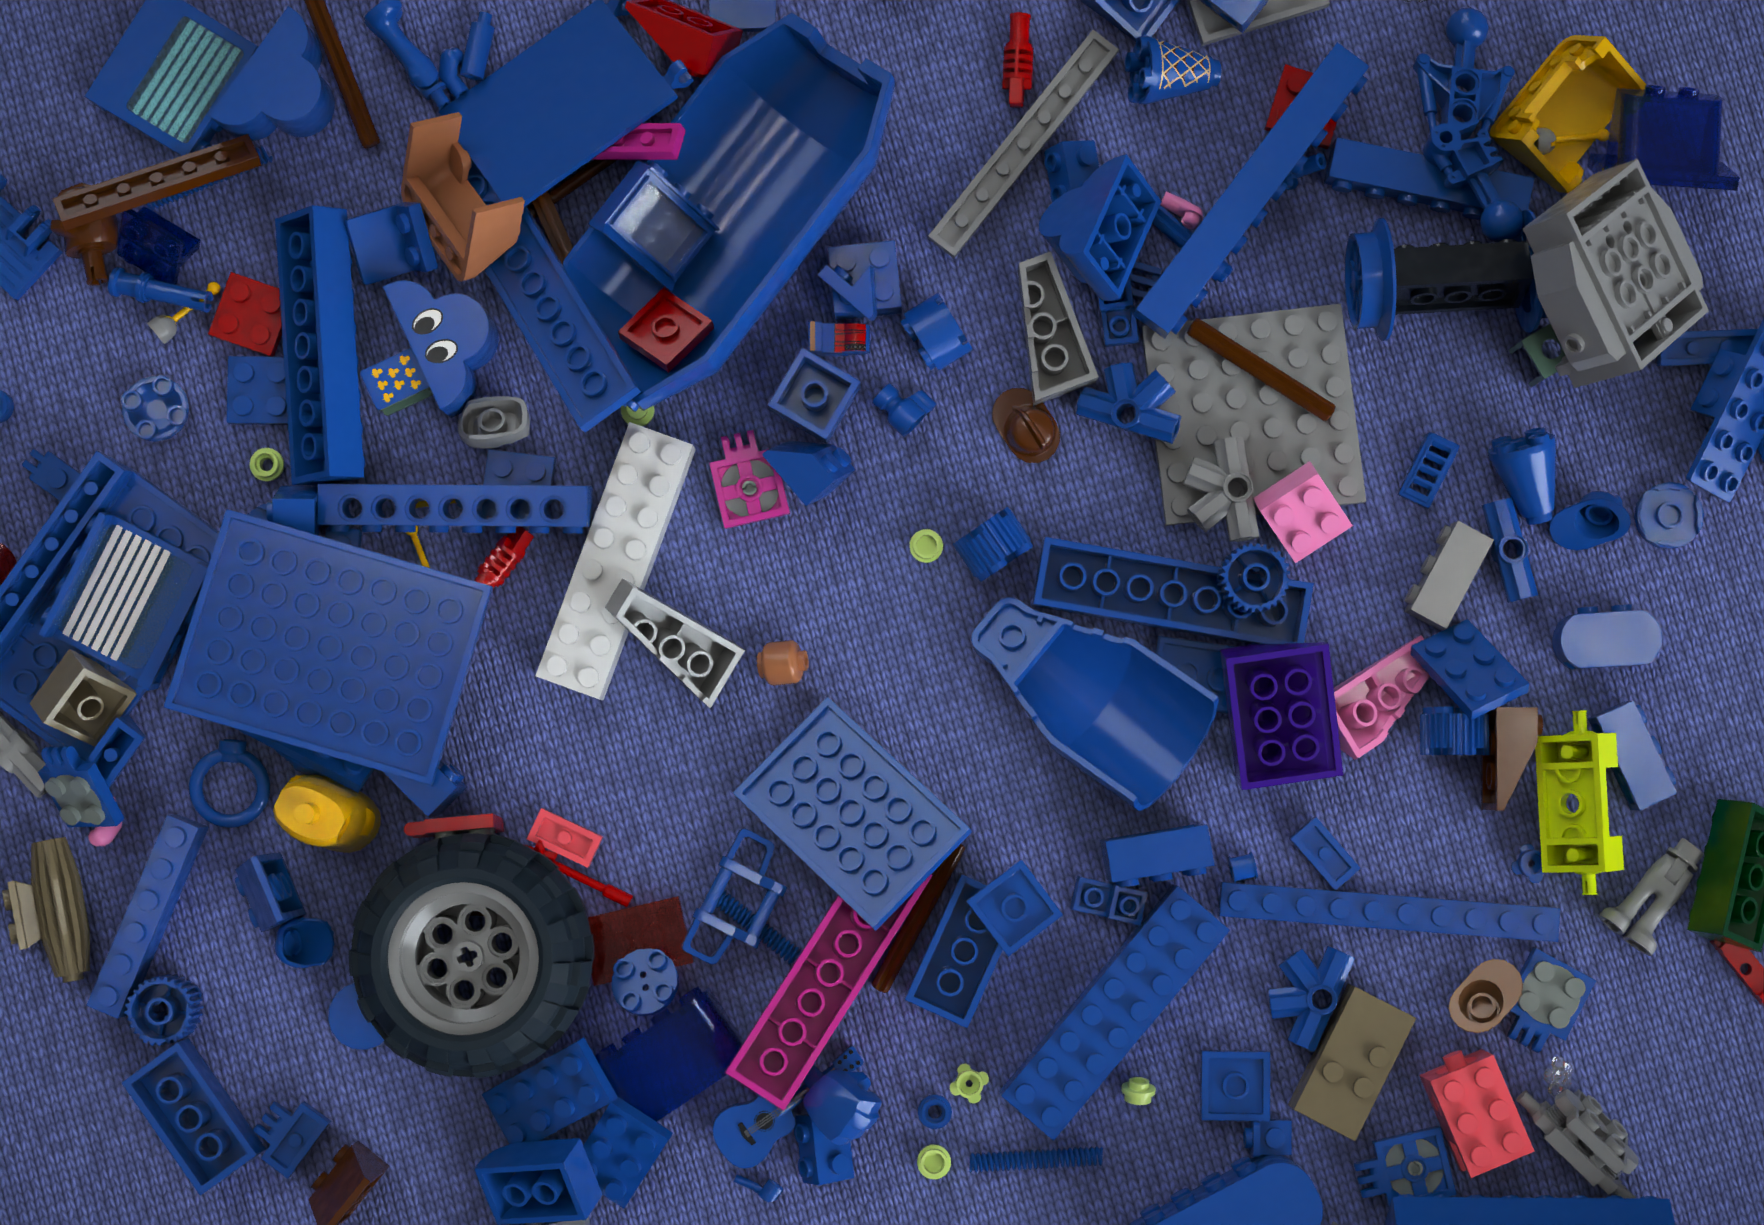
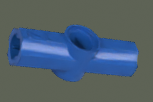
[1482,497,1538,603]

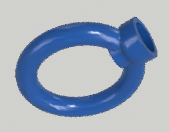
[189,739,270,828]

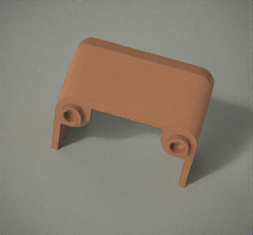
[401,112,525,282]

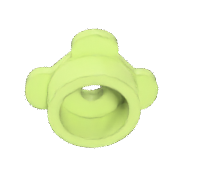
[950,1063,989,1103]

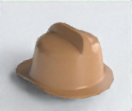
[1449,959,1523,1033]

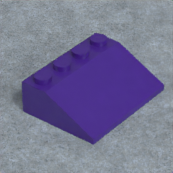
[1220,642,1344,790]

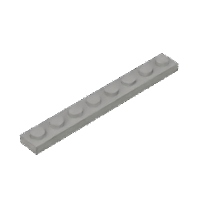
[928,30,1119,259]

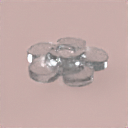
[1544,1056,1573,1096]

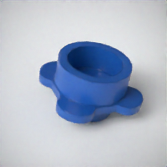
[1511,844,1544,883]

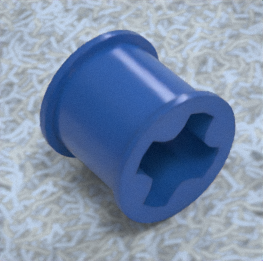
[1228,852,1258,883]

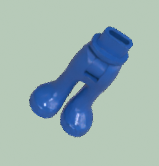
[364,0,450,111]

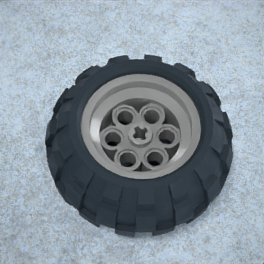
[349,833,594,1078]

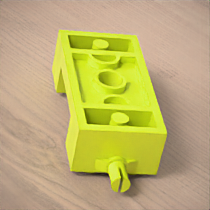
[1535,710,1624,895]

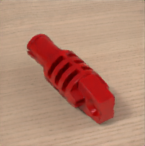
[1002,12,1034,108]
[474,526,534,589]

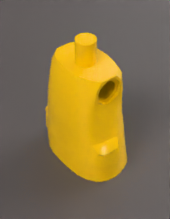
[273,774,381,853]

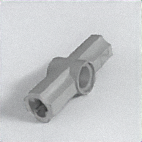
[0,713,48,798]

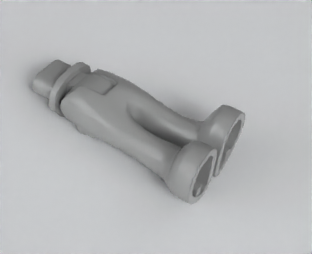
[1598,838,1704,956]

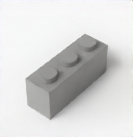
[1404,521,1494,631]

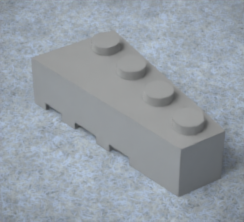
[1017,251,1099,406]
[605,578,745,708]

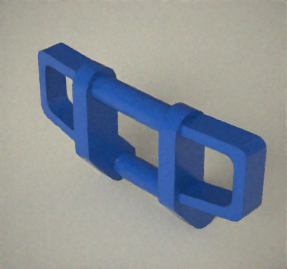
[681,829,787,965]

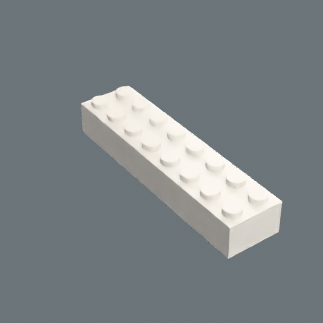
[535,422,696,700]

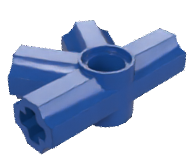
[1076,362,1181,444]
[1268,946,1355,1052]

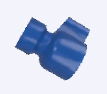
[872,383,937,437]

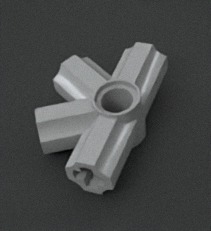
[1183,437,1259,542]

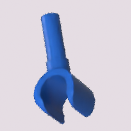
[734,1174,784,1202]

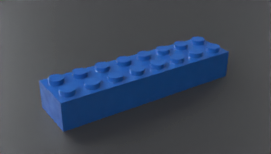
[275,205,365,486]
[1032,537,1314,645]
[999,884,1230,1141]
[1384,1194,1675,1225]

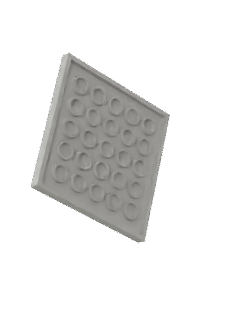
[1141,303,1366,526]

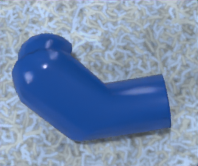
[439,47,469,99]

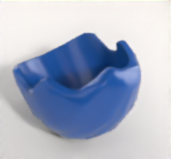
[274,917,335,968]

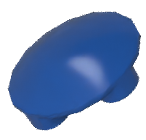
[121,375,189,442]

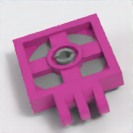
[709,430,790,529]

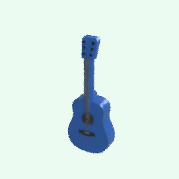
[712,1046,864,1168]

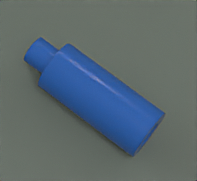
[460,12,495,81]

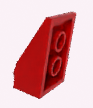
[625,0,743,78]

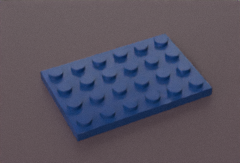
[733,697,972,931]

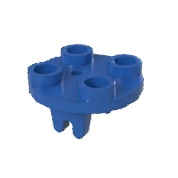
[612,948,679,1016]

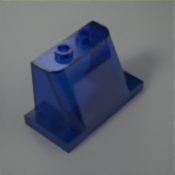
[1587,85,1740,191]

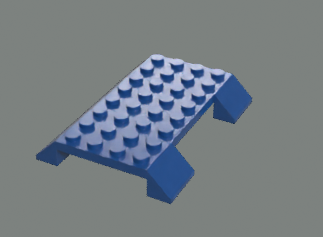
[0,451,219,788]

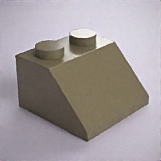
[29,649,137,747]

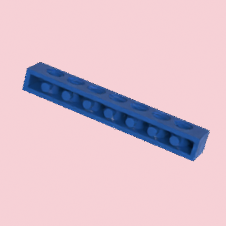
[318,484,593,534]

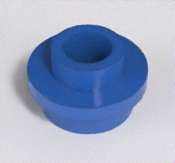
[918,1094,952,1129]

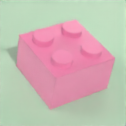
[1253,461,1353,563]

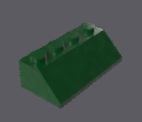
[1687,799,1764,952]

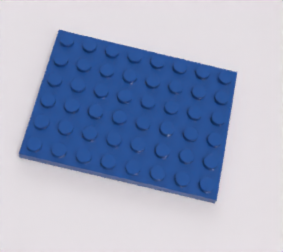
[163,509,493,786]

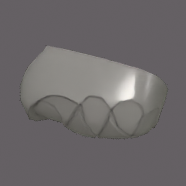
[458,396,530,449]

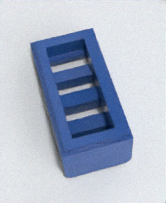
[1397,432,1460,509]

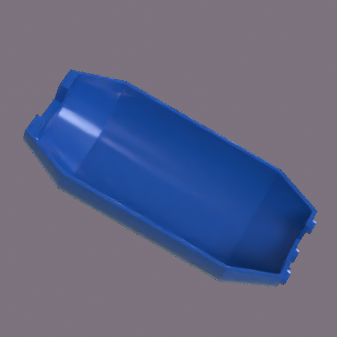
[563,12,895,412]

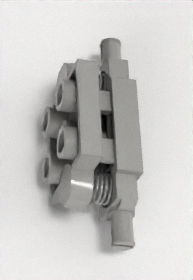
[1516,1089,1639,1198]

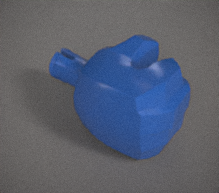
[803,1064,882,1146]

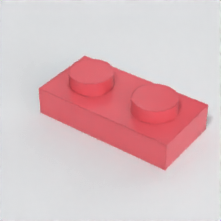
[527,808,603,868]

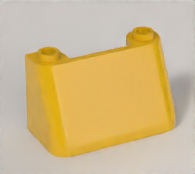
[1489,35,1652,194]

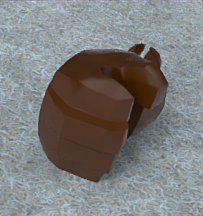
[51,183,118,286]

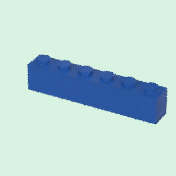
[1324,137,1534,220]
[86,814,209,1019]

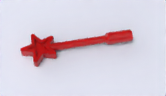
[523,840,633,908]

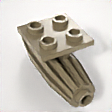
[2,837,90,983]

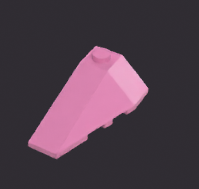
[1334,635,1430,760]

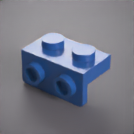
[1044,140,1099,203]
[794,1114,854,1185]

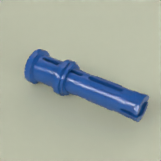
[108,267,213,313]

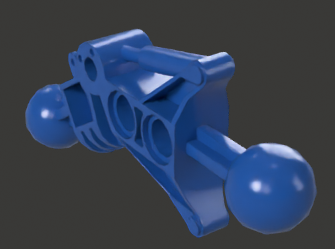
[1413,7,1524,243]

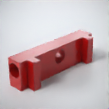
[1710,940,1764,1006]

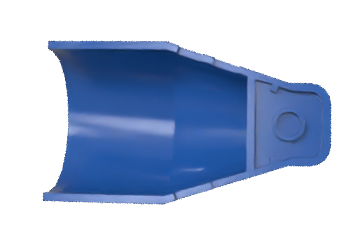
[971,597,1218,811]

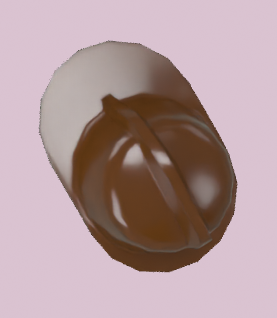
[992,388,1060,463]

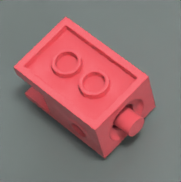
[1419,1049,1535,1178]

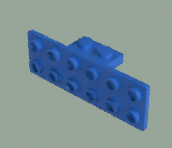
[1686,318,1764,503]

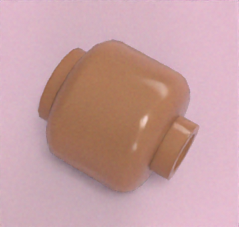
[757,640,809,686]

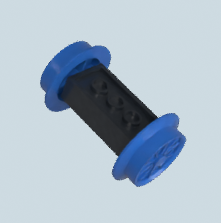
[1345,210,1547,341]

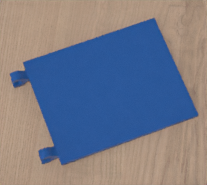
[438,0,694,207]

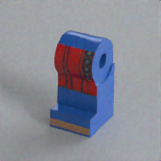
[808,321,870,356]

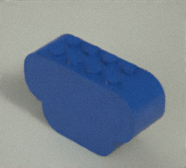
[1129,1155,1323,1225]

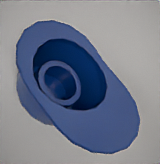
[1549,491,1631,550]

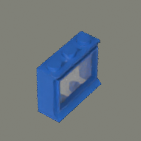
[588,160,720,293]

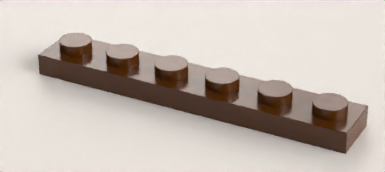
[52,134,262,231]

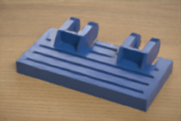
[0,174,63,301]

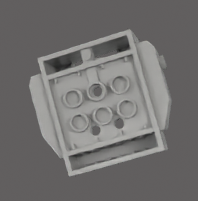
[1522,159,1709,388]

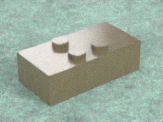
[1288,984,1416,1141]

